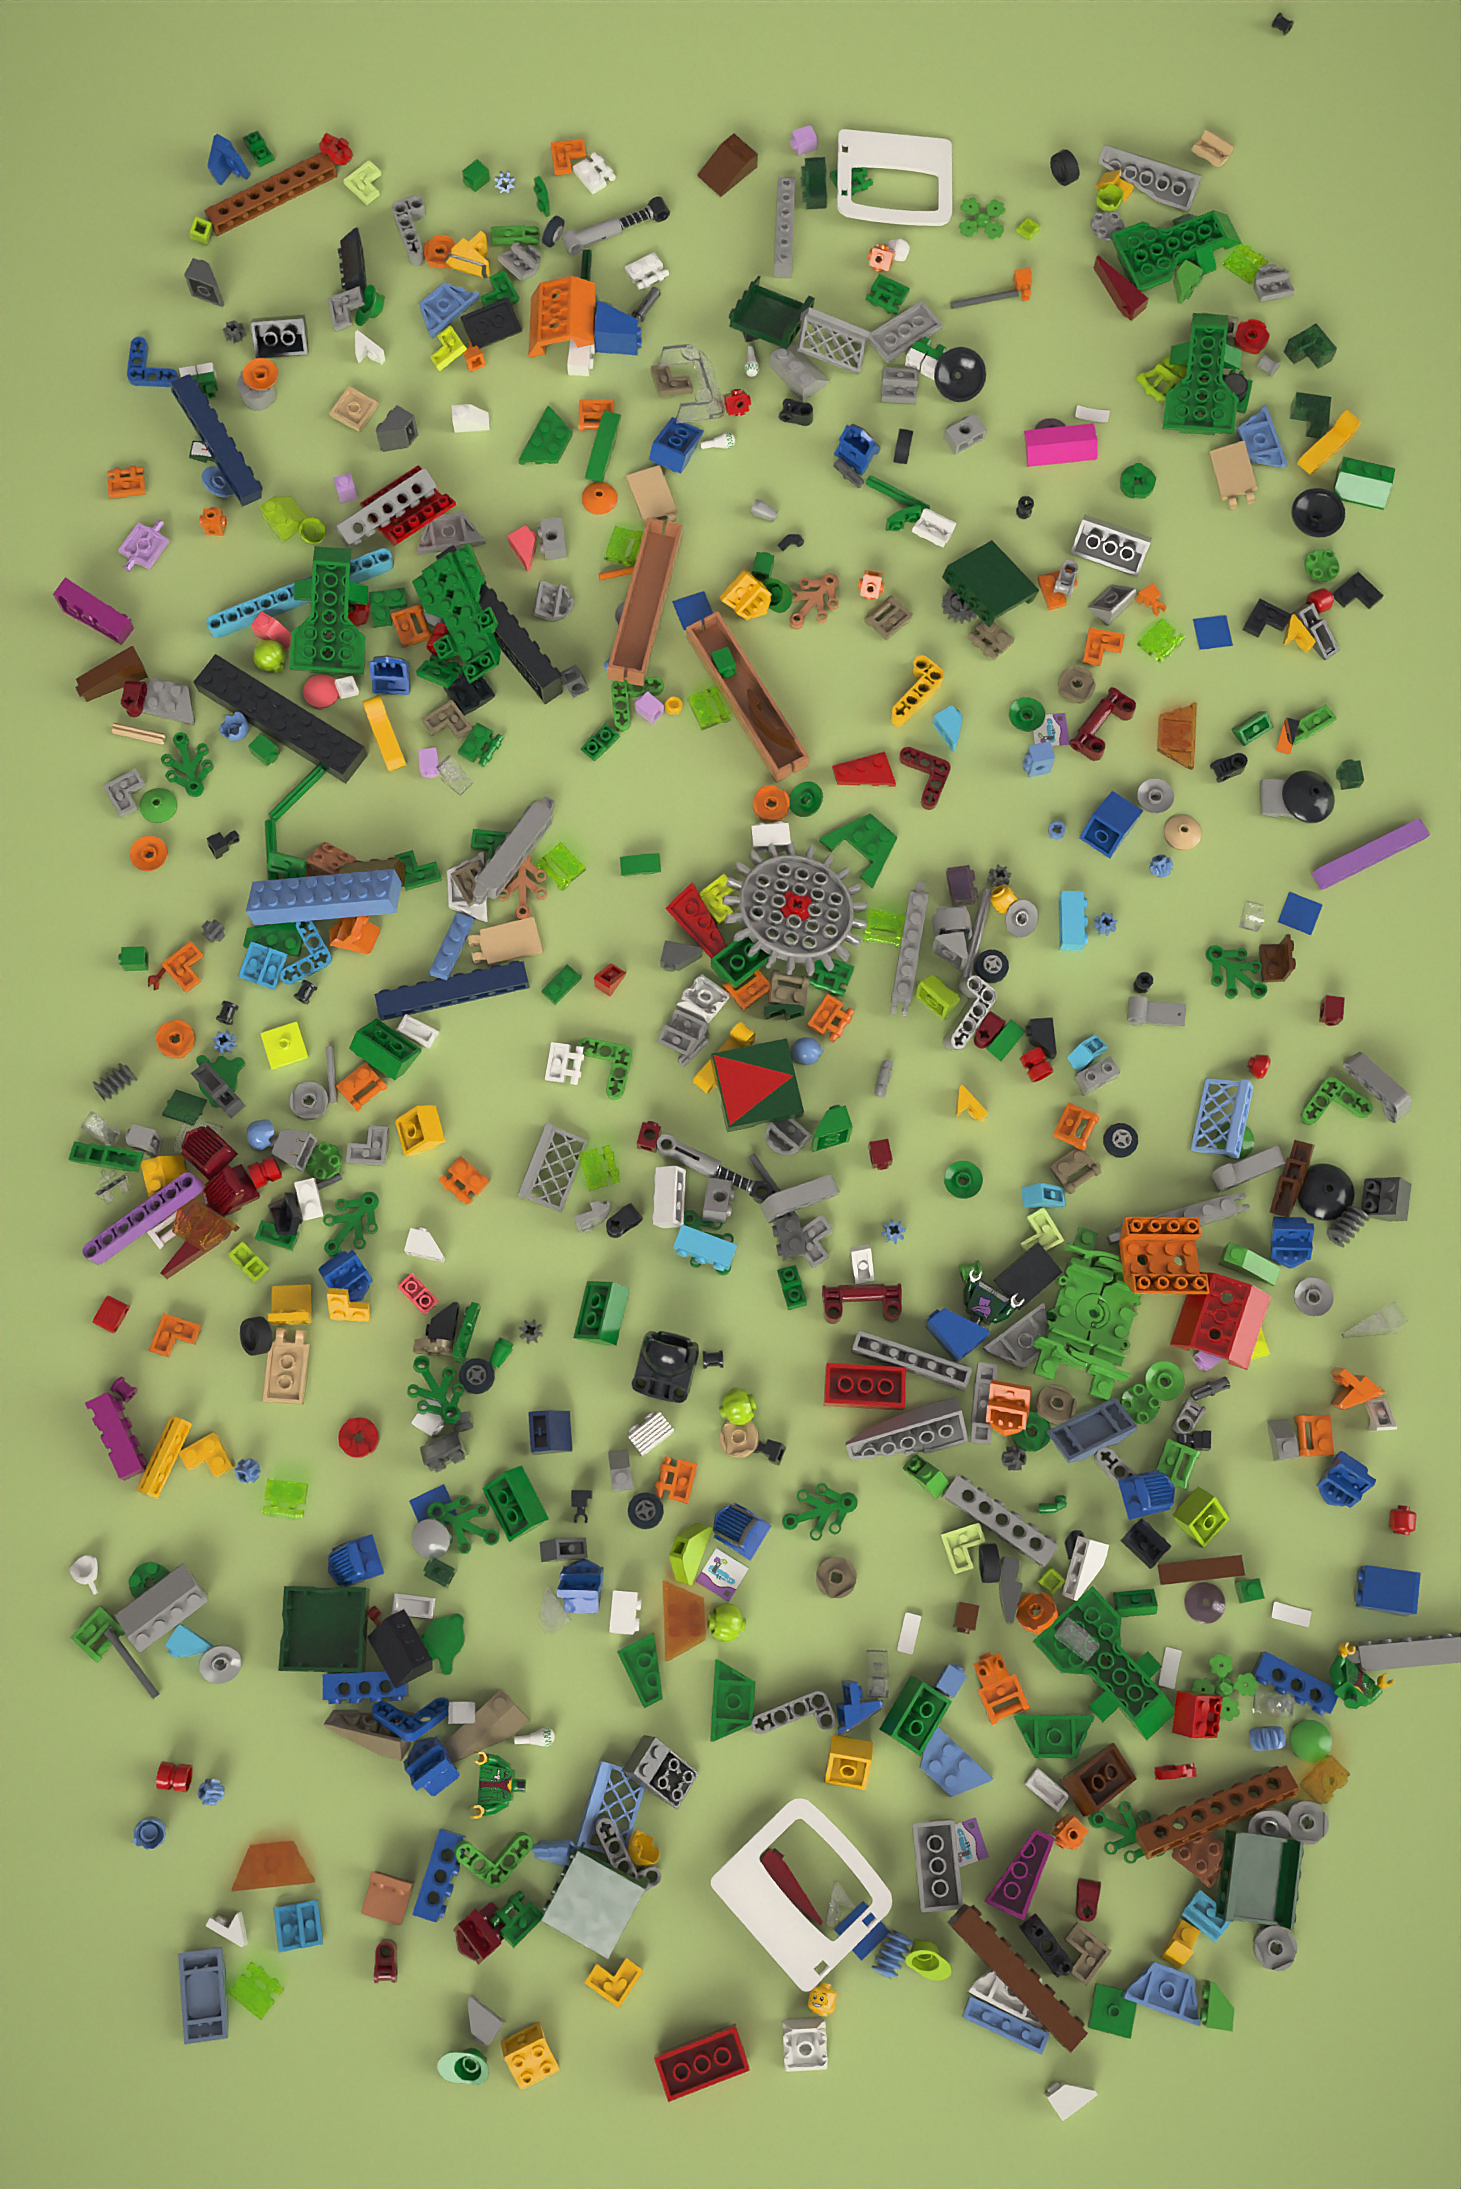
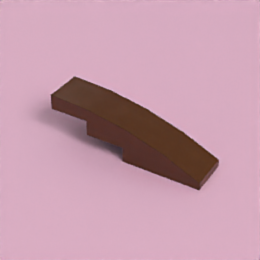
[1269,1140,1315,1218]
[1157,1555,1245,1585]

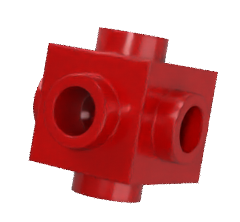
[723,389,751,416]

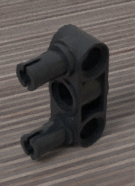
[1019,1913,1074,1978]

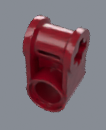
[121,681,147,718]
[974,1011,1006,1049]
[1075,1878,1101,1922]
[374,1939,398,1983]

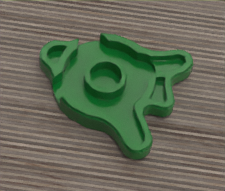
[196,1055,245,1108]
[420,1614,465,1675]

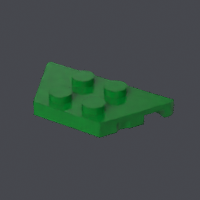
[519,406,573,465]
[710,1659,755,1742]
[1014,1715,1094,1758]

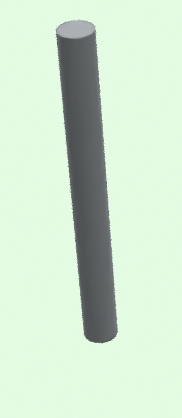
[950,289,1019,309]
[748,1153,797,1217]
[268,1173,342,1210]
[104,1628,160,1699]

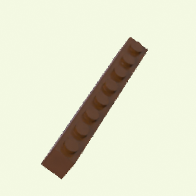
[947,1903,1088,2053]

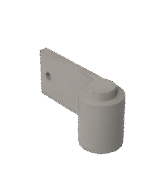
[1127,996,1186,1027]

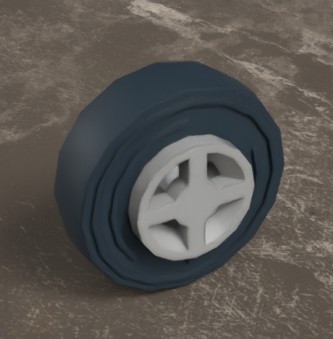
[542,215,565,248]
[975,949,1009,983]
[1103,1123,1138,1158]

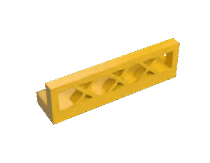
[136,1415,192,1499]

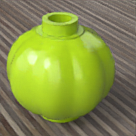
[253,639,287,673]
[719,1388,757,1426]
[707,1603,746,1642]

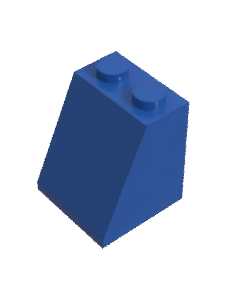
[594,301,642,355]
[1079,791,1143,858]
[926,1308,990,1363]
[1354,1565,1421,1616]

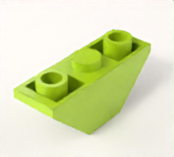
[669,1523,712,1586]

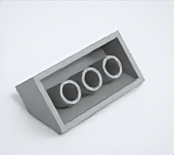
[1070,515,1152,576]
[115,1563,209,1653]
[912,1819,963,1913]

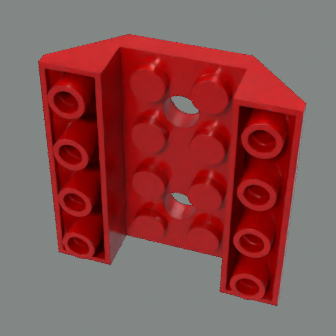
[360,465,457,546]
[1170,1272,1271,1370]

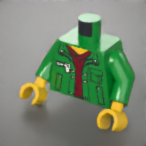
[1329,1642,1394,1709]
[469,1750,526,1819]

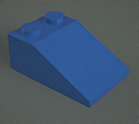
[649,417,704,474]

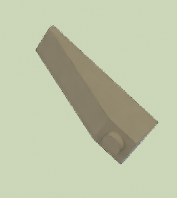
[443,1689,530,1763]
[324,1710,416,1761]

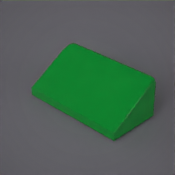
[1231,711,1274,746]
[1113,1589,1158,1618]

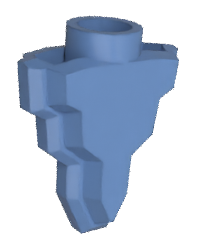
[532,1839,580,1866]

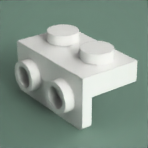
[912,508,956,547]

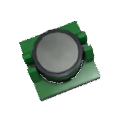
[1222,369,1253,414]

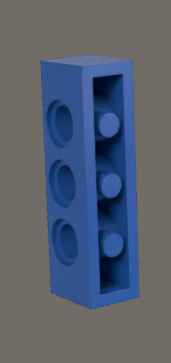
[1251,1651,1338,1716]
[323,1671,409,1704]
[412,1829,466,1923]

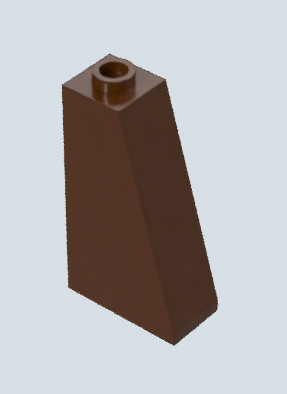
[75,646,148,702]

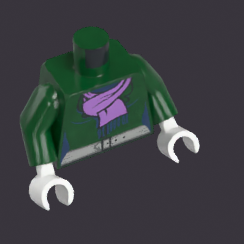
[963,1267,1024,1325]

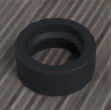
[1050,149,1080,186]
[893,428,913,464]
[239,1316,273,1356]
[979,1543,1000,1583]

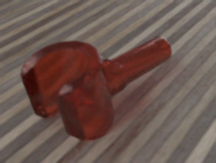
[148,968,166,990]
[368,1606,382,1627]

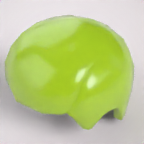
[1096,184,1124,212]
[298,517,327,545]

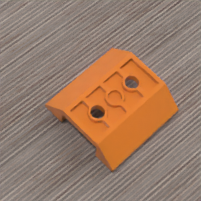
[528,276,596,358]
[1119,1217,1209,1294]

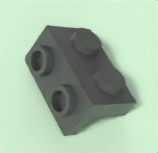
[772,1215,806,1261]

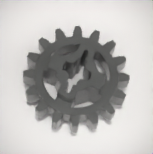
[942,589,977,624]

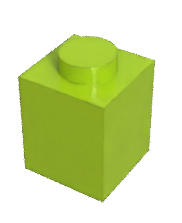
[189,216,213,245]

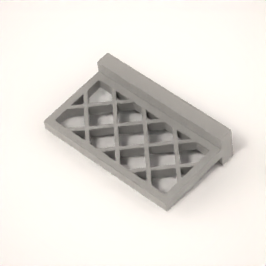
[797,307,870,375]
[517,1122,589,1212]

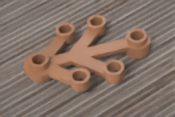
[789,573,839,629]
[498,854,547,920]

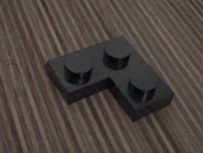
[1333,572,1384,610]
[1242,599,1292,638]

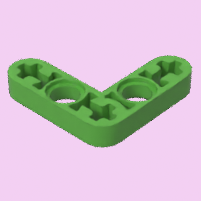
[611,677,664,732]
[578,1037,632,1100]
[1301,1077,1373,1125]
[454,1832,533,1888]

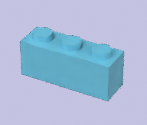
[1058,891,1088,951]
[673,1225,737,1271]

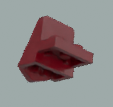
[180,1125,238,1180]
[203,1164,260,1217]
[453,1902,505,1965]

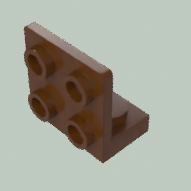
[1259,934,1296,982]

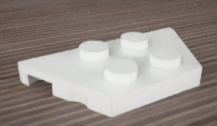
[447,852,488,922]
[967,1969,1042,2029]

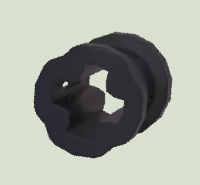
[1271,13,1294,36]
[1016,496,1034,519]
[1133,972,1153,994]
[293,980,318,1005]
[216,1001,239,1025]
[703,1350,724,1369]

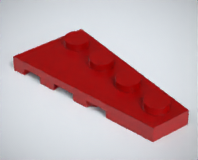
[665,883,727,959]

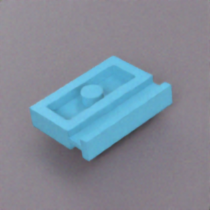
[1180,1889,1231,1943]

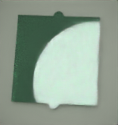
[162,1089,207,1126]

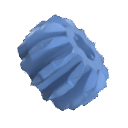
[1249,1726,1286,1751]

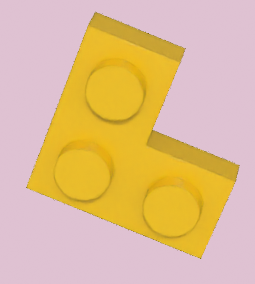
[327,1288,371,1322]
[179,1432,234,1477]
[584,1957,644,2008]

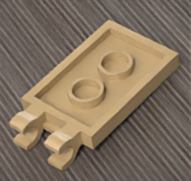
[1209,441,1258,510]
[626,465,677,523]
[467,916,543,967]
[262,1328,310,1404]

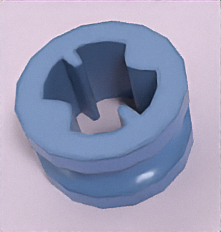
[1048,821,1066,840]

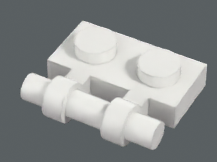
[573,152,616,194]
[625,252,669,290]
[545,1042,584,1085]

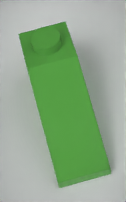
[1218,1242,1280,1286]

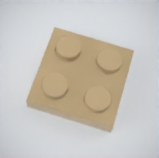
[329,386,379,432]

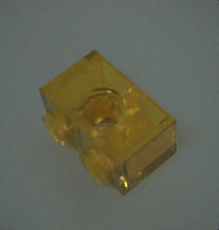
[1299,1755,1350,1804]

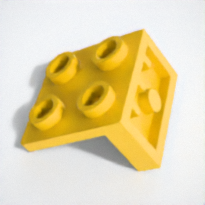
[268,1284,312,1326]
[500,2022,559,2089]

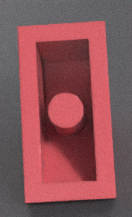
[508,525,537,571]
[251,611,291,650]

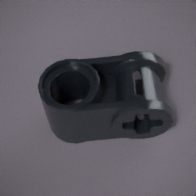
[778,398,813,426]
[1210,753,1248,783]
[606,1203,643,1238]

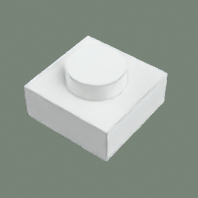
[335,676,359,699]

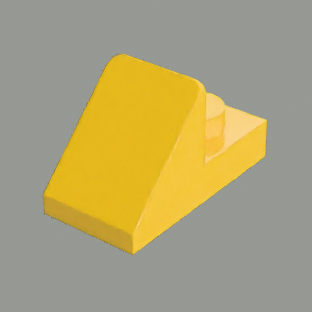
[1095,169,1134,202]
[1283,614,1316,653]
[956,1085,988,1122]
[1161,1919,1201,1969]

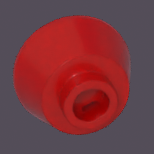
[1247,1054,1271,1079]

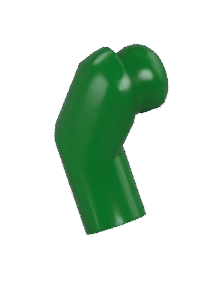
[1039,1495,1067,1514]

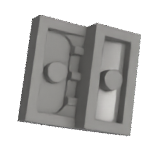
[881,367,918,404]
[1260,779,1297,819]
[657,1009,710,1057]

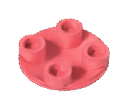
[303,674,340,710]

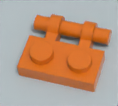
[107,465,146,499]
[807,994,854,1043]
[439,1156,490,1205]
[655,1456,698,1504]

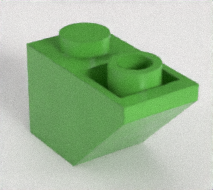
[1173,260,1203,304]
[903,1454,950,1499]
[1200,1980,1234,2032]

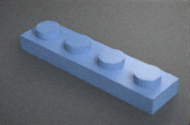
[429,912,475,980]
[962,1996,1050,2055]

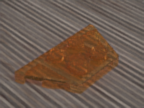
[1157,702,1197,770]
[172,1199,240,1252]
[662,1580,706,1662]
[232,1841,315,1891]

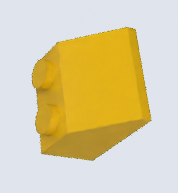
[395,1105,445,1156]
[141,1156,187,1198]
[824,1735,873,1790]

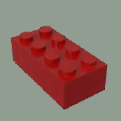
[824,1363,906,1410]
[654,2024,750,2102]

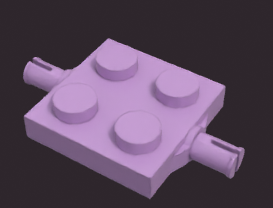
[118,520,170,572]

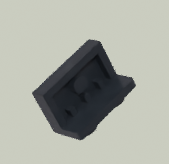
[270,1193,303,1236]
[1120,1518,1171,1569]

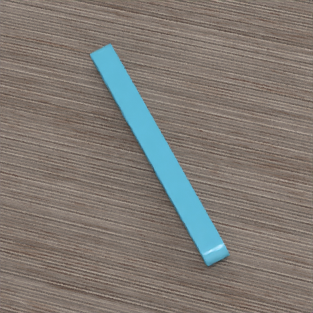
[206,548,394,638]

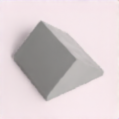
[1088,585,1136,626]
[931,932,968,972]

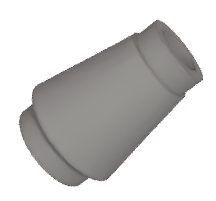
[750,499,778,521]

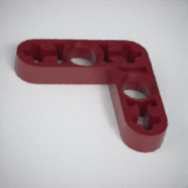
[899,747,951,810]

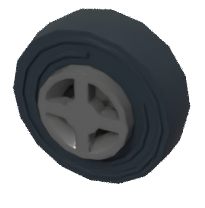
[459,1358,495,1394]
[627,1492,664,1530]

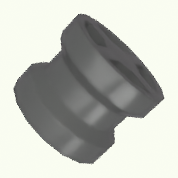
[451,1411,474,1432]

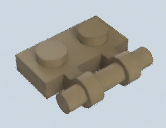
[967,622,1015,660]

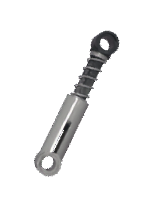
[562,196,670,256]
[657,1134,772,1204]

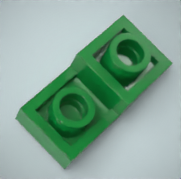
[243,131,275,167]
[533,175,550,217]
[886,505,921,531]
[580,723,620,761]
[620,853,661,877]
[986,1019,1026,1061]
[777,1265,807,1310]

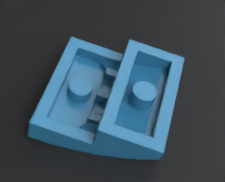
[238,942,288,990]
[273,1900,323,1953]

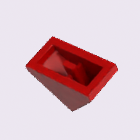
[594,963,626,997]

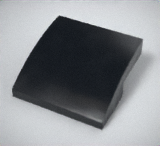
[443,673,495,715]

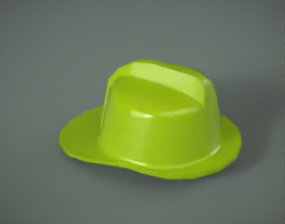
[905,1938,952,1981]

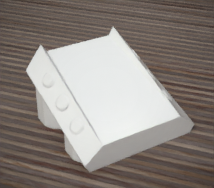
[677,974,731,1024]
[782,2016,828,2071]

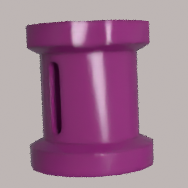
[110,1376,138,1403]

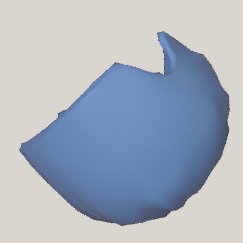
[219,711,249,741]
[790,1037,823,1065]
[247,1119,274,1151]
[132,1817,166,1850]

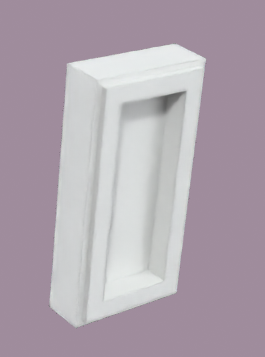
[396,1014,439,1049]
[391,1593,436,1619]
[1024,1768,1070,1812]

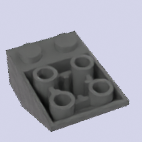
[420,1431,468,1473]
[622,1735,699,1810]

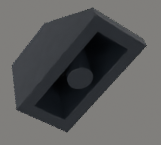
[1025,1017,1057,1059]
[426,1302,460,1344]

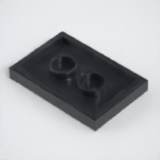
[460,298,522,349]
[993,1242,1063,1310]

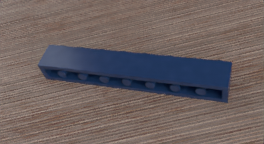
[171,374,263,507]
[374,961,530,1021]

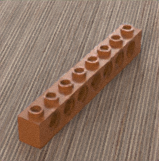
[204,152,338,236]
[1135,1765,1299,1860]

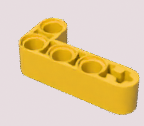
[1297,409,1361,476]
[890,655,944,726]
[362,695,406,772]
[692,1021,756,1094]

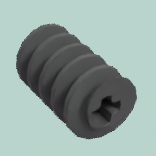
[92,1063,138,1102]
[1326,1205,1370,1248]

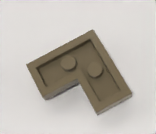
[651,364,693,397]
[422,700,473,740]
[1065,1922,1112,1986]

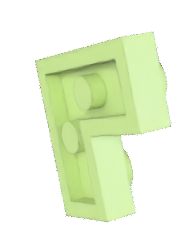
[344,160,381,205]
[1020,1208,1065,1252]
[940,1523,986,1575]

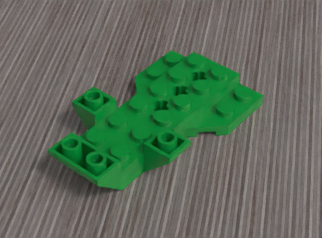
[1111,210,1241,292]
[1162,313,1242,435]
[412,544,501,683]
[290,546,368,675]
[1032,1586,1175,1741]

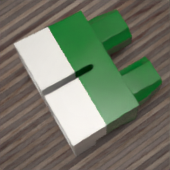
[905,337,946,380]
[179,362,218,398]

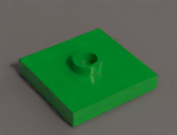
[1088,1983,1137,2039]

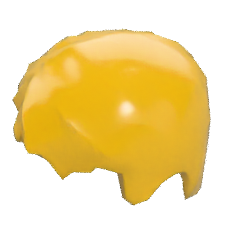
[627,1830,660,1866]

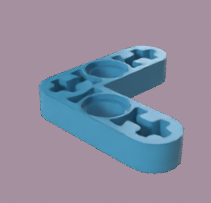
[280,920,332,985]

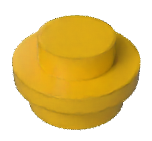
[664,696,683,715]

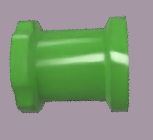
[959,1260,983,1282]

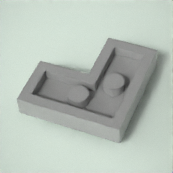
[327,287,365,331]
[103,769,146,818]
[346,1125,389,1166]
[801,1214,833,1269]

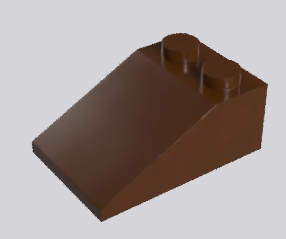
[697,133,758,197]
[1060,1743,1137,1817]

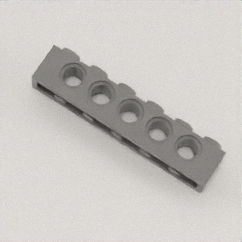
[774,177,795,278]
[335,468,437,547]
[851,1330,972,1391]
[942,1475,1058,1568]

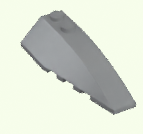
[1098,145,1203,212]
[845,1397,969,1460]

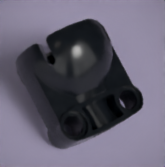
[632,1331,699,1403]

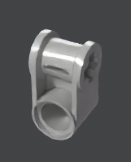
[1053,560,1078,597]
[1172,1397,1206,1435]

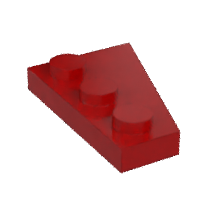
[832,751,896,787]

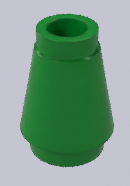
[489,1337,514,1368]

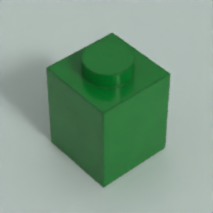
[462,159,490,192]
[752,552,774,582]
[711,647,737,679]
[248,733,280,767]
[118,946,149,971]
[1234,1578,1265,1604]

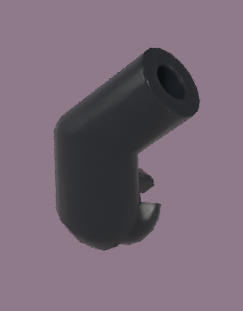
[777,534,804,551]
[1065,1530,1084,1560]

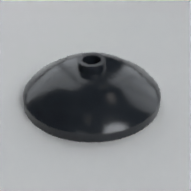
[934,347,986,402]
[1291,488,1345,538]
[1282,770,1335,823]
[1297,1164,1355,1221]

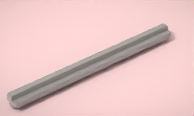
[958,888,992,992]

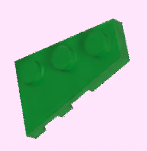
[243,921,307,957]
[452,1302,481,1364]
[617,1633,663,1709]

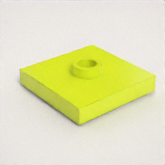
[260,1022,309,1070]

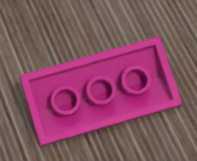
[1024,423,1098,467]

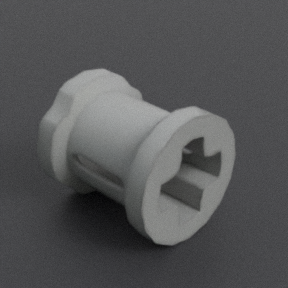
[1257,354,1280,377]

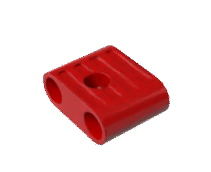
[92,1295,130,1334]

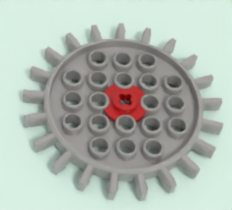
[722,842,868,976]

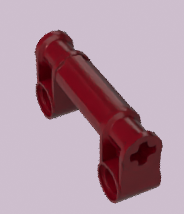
[1069,687,1136,761]
[822,1283,902,1324]

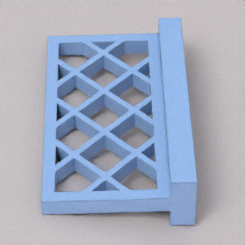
[1191,1078,1254,1159]
[575,1760,644,1854]

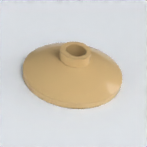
[1164,815,1201,850]

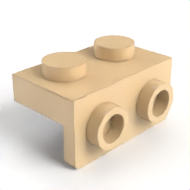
[1192,129,1234,168]

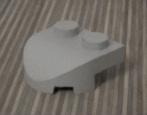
[498,243,540,281]
[1254,264,1294,302]
[533,581,574,622]
[766,1119,812,1156]
[574,1200,611,1233]

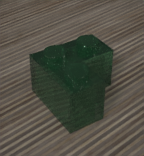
[800,157,827,210]
[1284,323,1337,369]
[1290,392,1331,439]

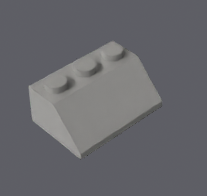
[769,345,830,402]

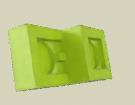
[228,1241,269,1283]

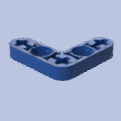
[127,337,179,387]
[372,1698,449,1742]

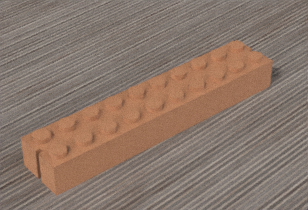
[608,518,683,686]
[686,611,809,783]

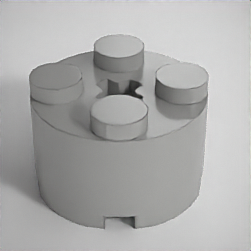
[237,370,276,411]
[932,906,972,940]

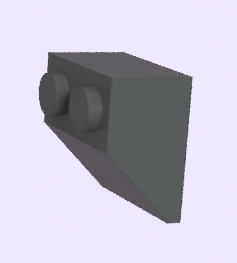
[184,258,224,307]

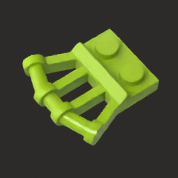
[1136,354,1187,403]

